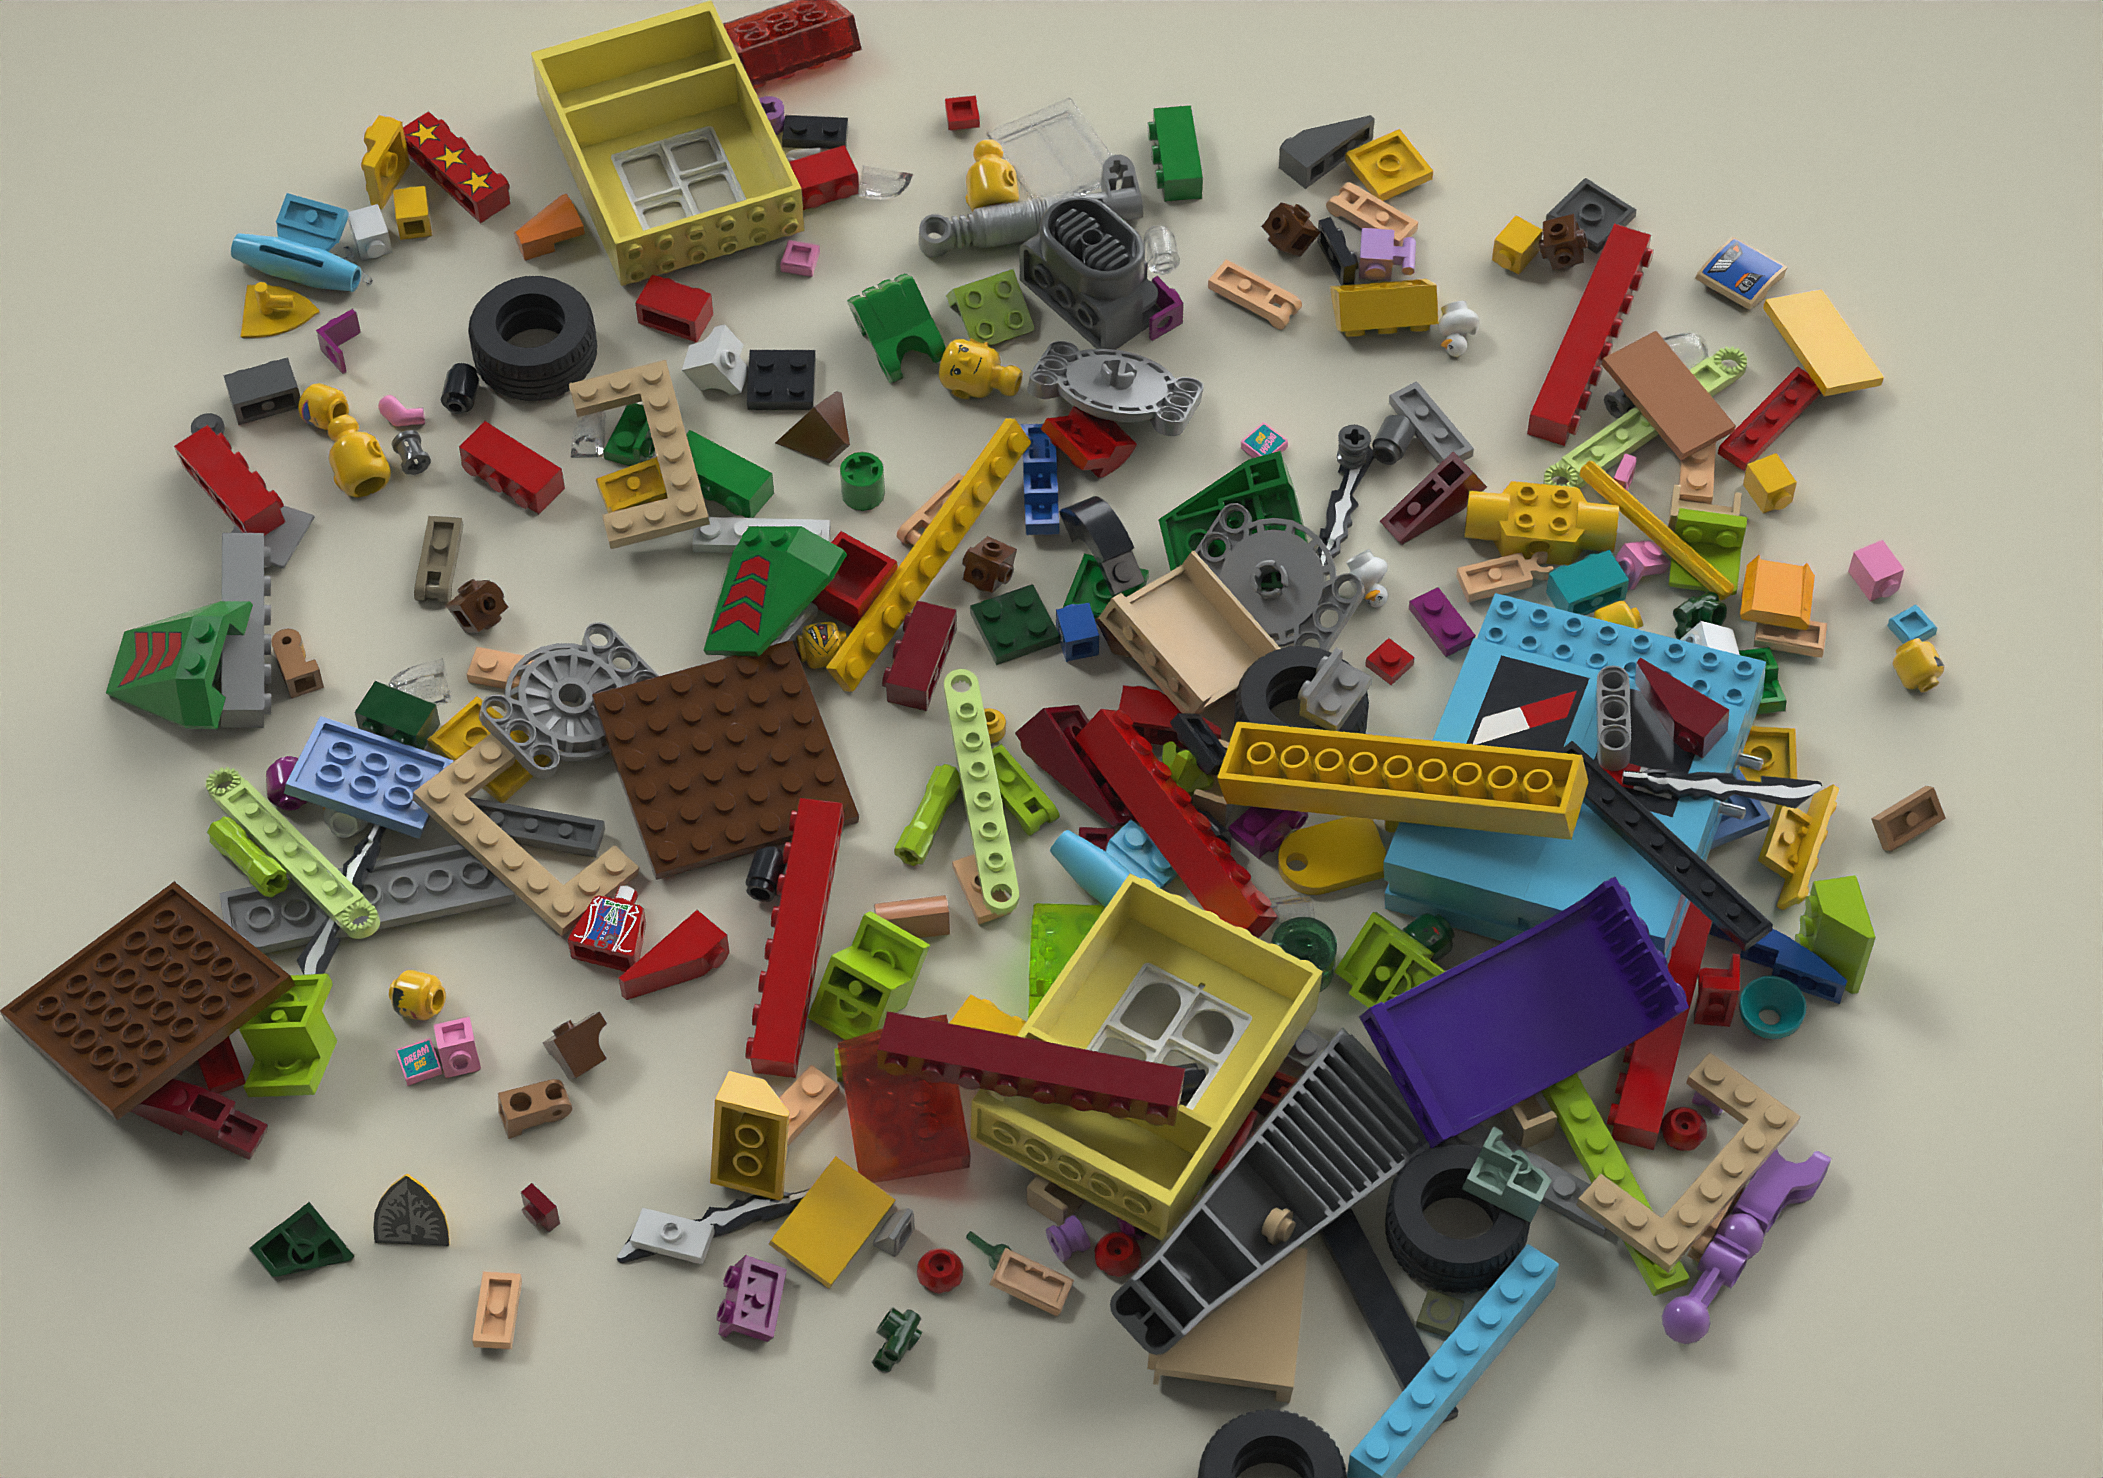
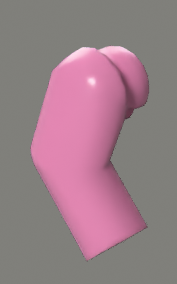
[378,395,425,427]

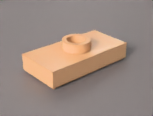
[1753,621,1827,658]
[952,854,1011,925]
[989,1248,1074,1317]

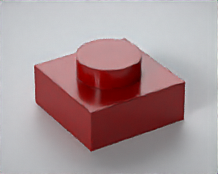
[945,95,980,131]
[1365,638,1415,685]

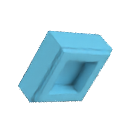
[1887,604,1938,644]

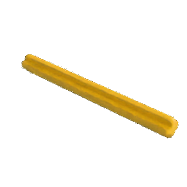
[1579,461,1734,600]

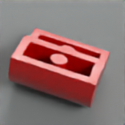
[1041,406,1137,478]

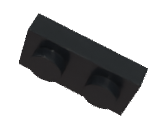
[782,115,849,149]
[1317,217,1359,285]
[1170,713,1226,775]

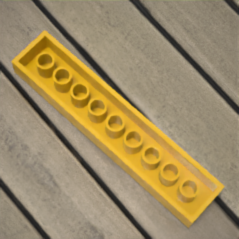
[1217,722,1589,840]

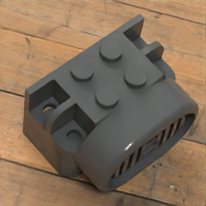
[1019,196,1162,350]

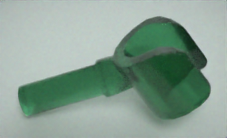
[966,1231,1011,1271]

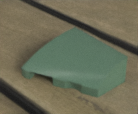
[1462,1127,1552,1223]

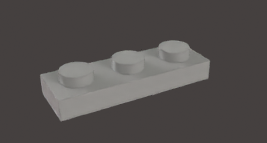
[1389,381,1474,464]

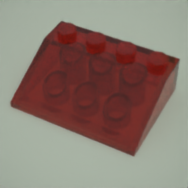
[723,0,862,89]
[837,1014,971,1183]

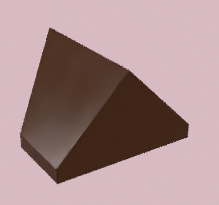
[775,391,850,463]

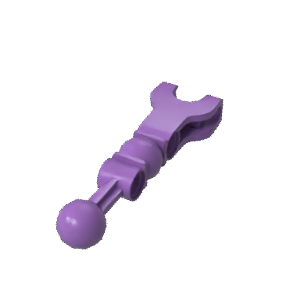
[1662,1149,1831,1345]

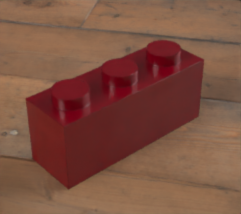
[882,600,957,711]

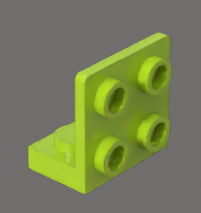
[946,269,1035,347]
[1668,508,1747,595]

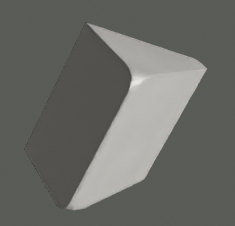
[873,1208,915,1257]

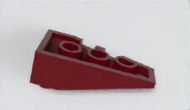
[1015,704,1136,827]

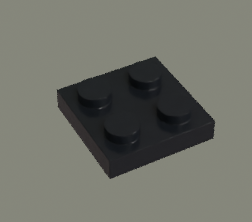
[747,350,816,410]

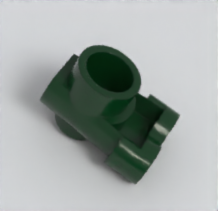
[1673,591,1727,640]
[872,1307,922,1373]

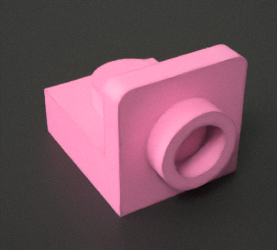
[434,1017,481,1078]

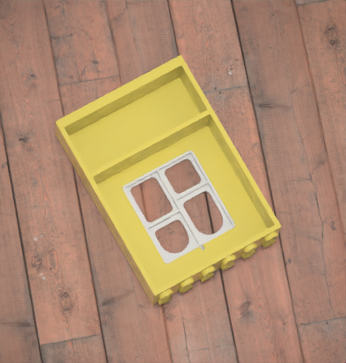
[531,0,805,286]
[970,873,1323,1240]

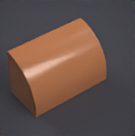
[874,895,950,938]

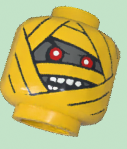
[796,621,847,669]

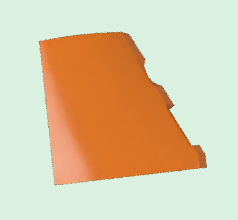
[514,194,585,261]

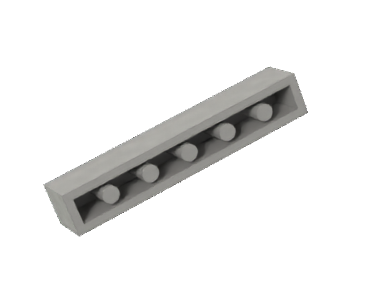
[221,533,271,728]

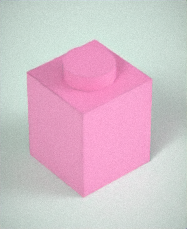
[1848,540,1905,601]

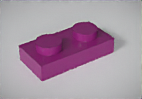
[1409,587,1476,657]

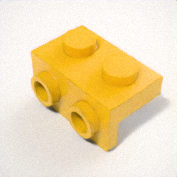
[595,457,668,513]

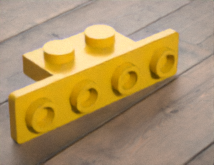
[1757,784,1839,910]

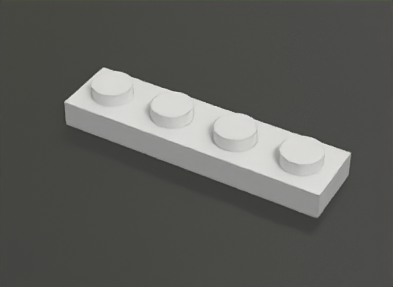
[692,517,831,553]

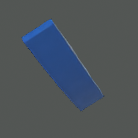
[1021,424,1060,535]
[1709,922,1847,1004]

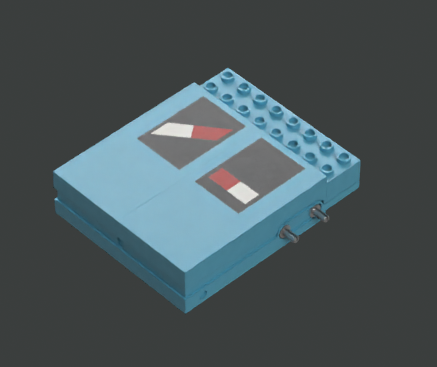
[1384,593,1766,963]

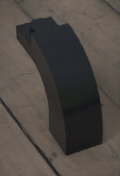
[1059,496,1145,596]

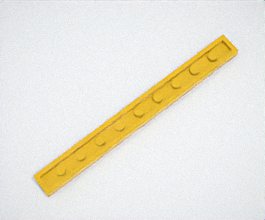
[826,418,1031,692]

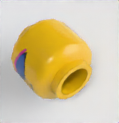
[299,383,349,430]

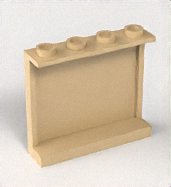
[1099,551,1281,714]
[1147,1247,1307,1403]

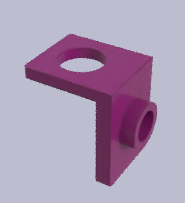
[1149,276,1184,341]
[316,308,361,374]

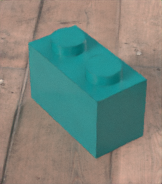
[1546,550,1629,616]

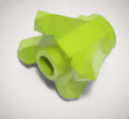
[1162,742,1214,796]

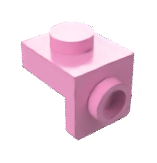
[1615,540,1671,590]

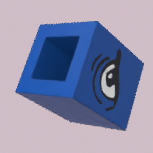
[1056,603,1099,662]

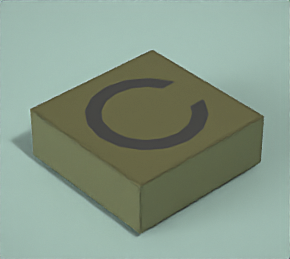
[1416,1289,1464,1338]

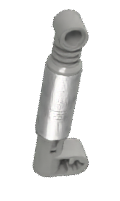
[919,155,1143,257]

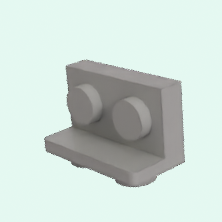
[1298,647,1372,731]

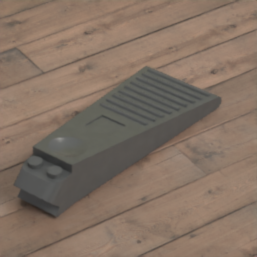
[1110,1027,1431,1355]

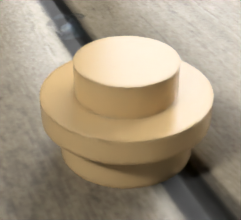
[1262,1207,1295,1245]

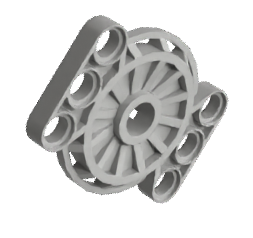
[1027,341,1204,436]
[1195,503,1365,651]
[479,622,658,779]

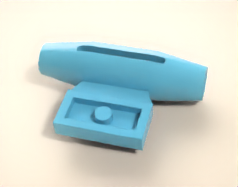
[231,193,361,292]
[1050,820,1178,907]

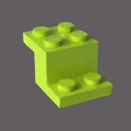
[807,911,930,1048]
[1334,912,1446,1008]
[239,974,337,1097]

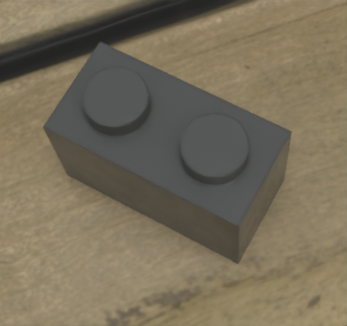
[223,357,300,425]

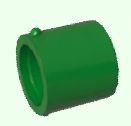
[840,452,885,511]

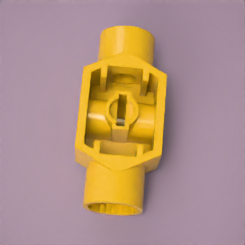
[1464,481,1619,566]

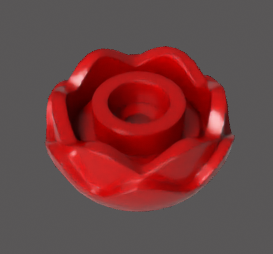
[1660,1107,1707,1151]
[1094,1232,1141,1277]
[917,1248,964,1293]

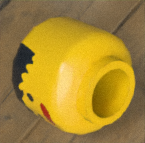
[1892,638,1945,692]
[389,970,446,1020]

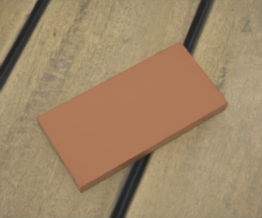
[1601,331,1736,460]

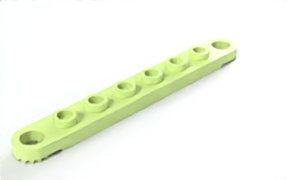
[1543,346,1748,489]
[944,669,1019,915]
[206,767,380,939]

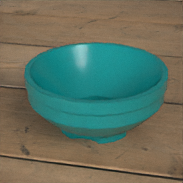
[1739,976,1807,1039]

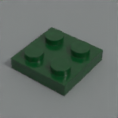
[970,584,1060,665]

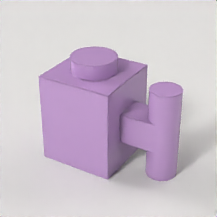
[1358,228,1416,281]

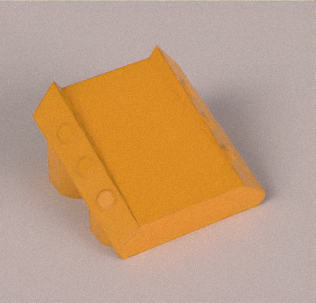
[1740,555,1815,630]

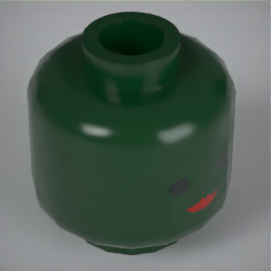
[1402,913,1455,963]

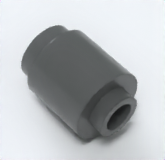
[1372,415,1415,465]

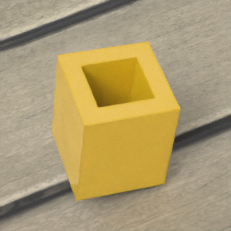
[393,186,432,240]
[1492,215,1543,275]
[1743,453,1797,514]

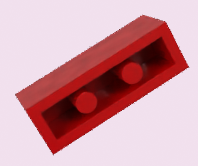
[459,421,565,514]

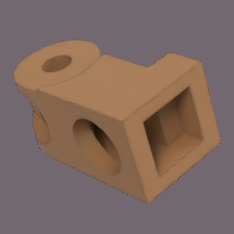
[271,628,324,699]
[498,1079,573,1139]

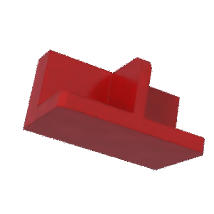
[1694,954,1740,1027]

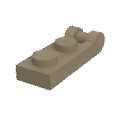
[414,516,464,603]

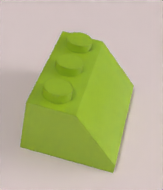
[1795,875,1876,994]

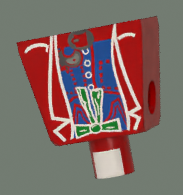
[568,886,646,972]

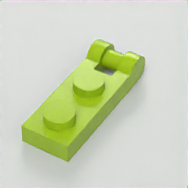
[992,744,1060,836]

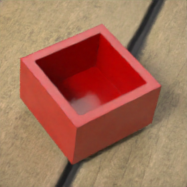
[811,531,898,629]

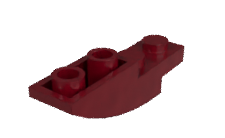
[130,1079,268,1160]

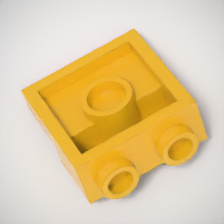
[361,115,410,210]

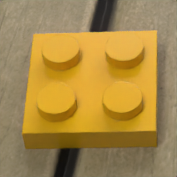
[1345,129,1434,201]

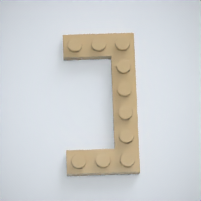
[569,360,710,549]
[412,734,640,936]
[1576,1052,1801,1273]

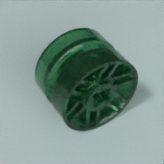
[1271,917,1337,993]

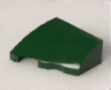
[249,1202,355,1278]

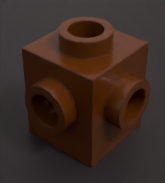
[1261,202,1321,257]
[1539,214,1588,270]
[962,536,1017,593]
[445,579,509,633]

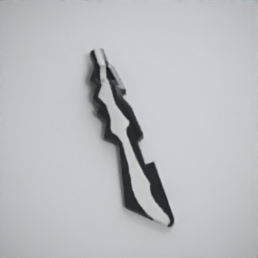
[1316,446,1375,566]
[1622,769,1822,809]
[297,824,387,975]
[617,1189,809,1263]

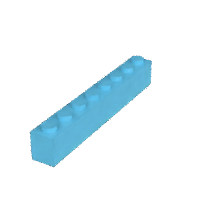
[1347,1244,1559,1478]

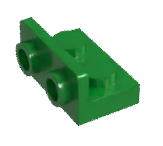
[603,403,655,466]

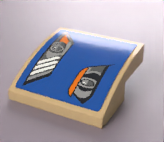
[1695,236,1788,310]

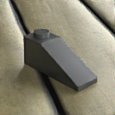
[1278,115,1375,189]

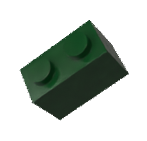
[354,681,440,750]

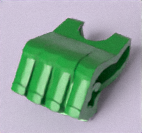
[847,273,946,383]

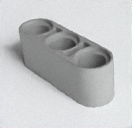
[1596,665,1631,771]

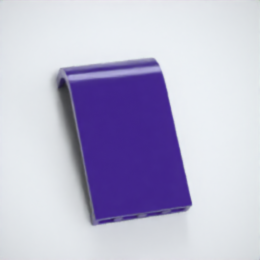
[1359,876,1690,1149]

